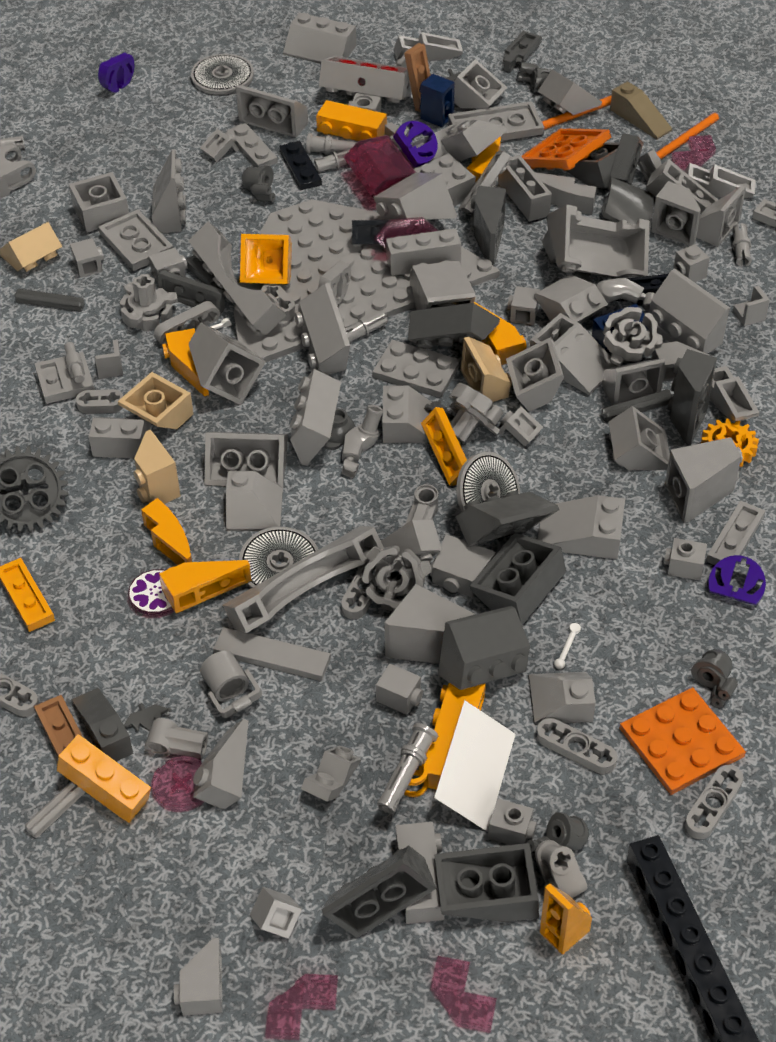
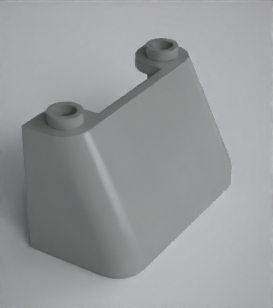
[547,205,649,278]

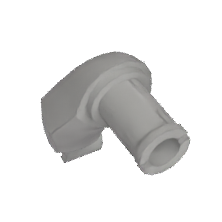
[596,278,655,311]
[341,405,383,478]

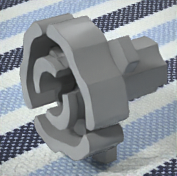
[120,274,178,331]
[603,307,662,366]
[449,382,504,444]
[362,545,432,611]

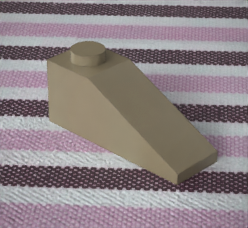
[610,81,672,140]

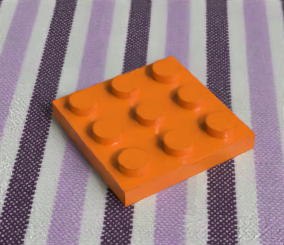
[521,128,611,170]
[619,687,746,795]

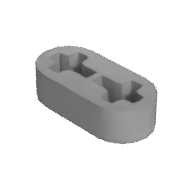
[261,284,295,321]
[75,389,123,414]

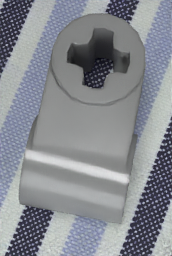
[535,840,587,898]

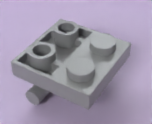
[34,342,95,404]

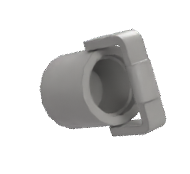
[200,651,262,718]

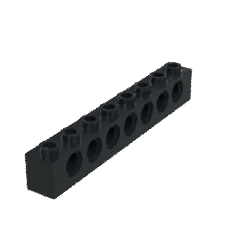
[626,835,760,1042]

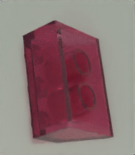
[343,135,417,198]

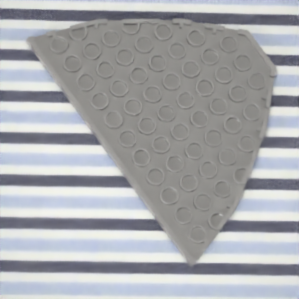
[234,199,500,362]

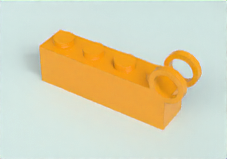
[404,683,486,797]

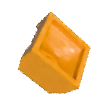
[240,234,292,284]

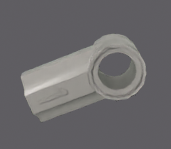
[405,484,438,524]
[144,718,208,759]

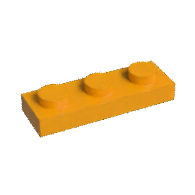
[421,407,467,486]
[0,558,55,632]

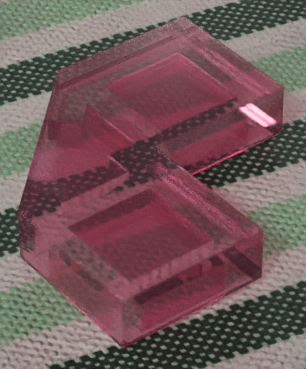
[672,135,716,170]
[374,217,439,249]
[431,956,497,1033]
[266,974,338,1040]

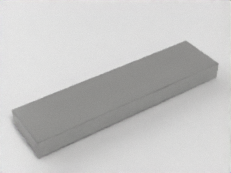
[213,627,331,681]

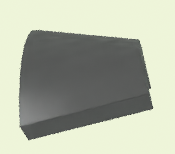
[601,177,654,234]

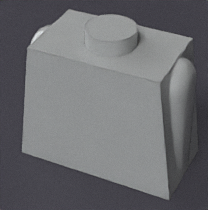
[430,534,496,598]

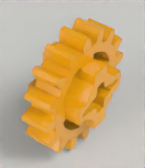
[701,418,759,467]

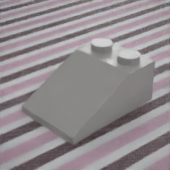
[537,495,625,559]

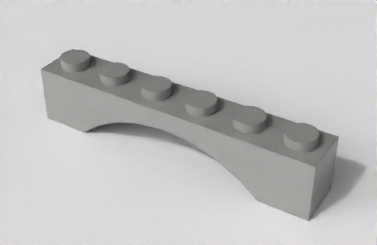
[188,221,286,335]
[223,526,384,633]

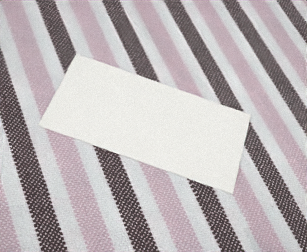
[434,700,515,832]

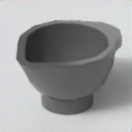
[323,408,356,450]

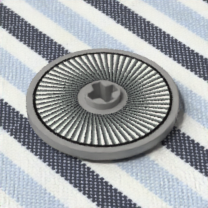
[191,54,254,95]
[456,452,520,512]
[239,527,319,589]

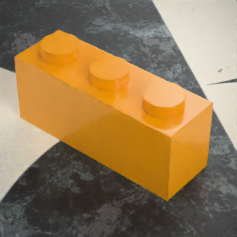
[316,100,387,145]
[57,734,151,823]

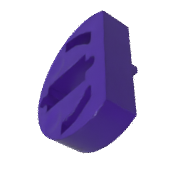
[98,52,135,93]
[393,121,438,168]
[709,555,766,606]

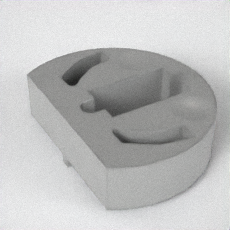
[318,261,351,306]

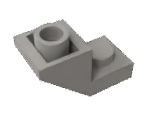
[301,746,362,802]

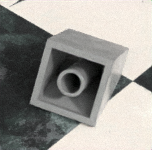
[374,173,457,220]
[409,260,476,310]
[189,322,266,405]
[665,437,743,523]
[384,584,475,664]

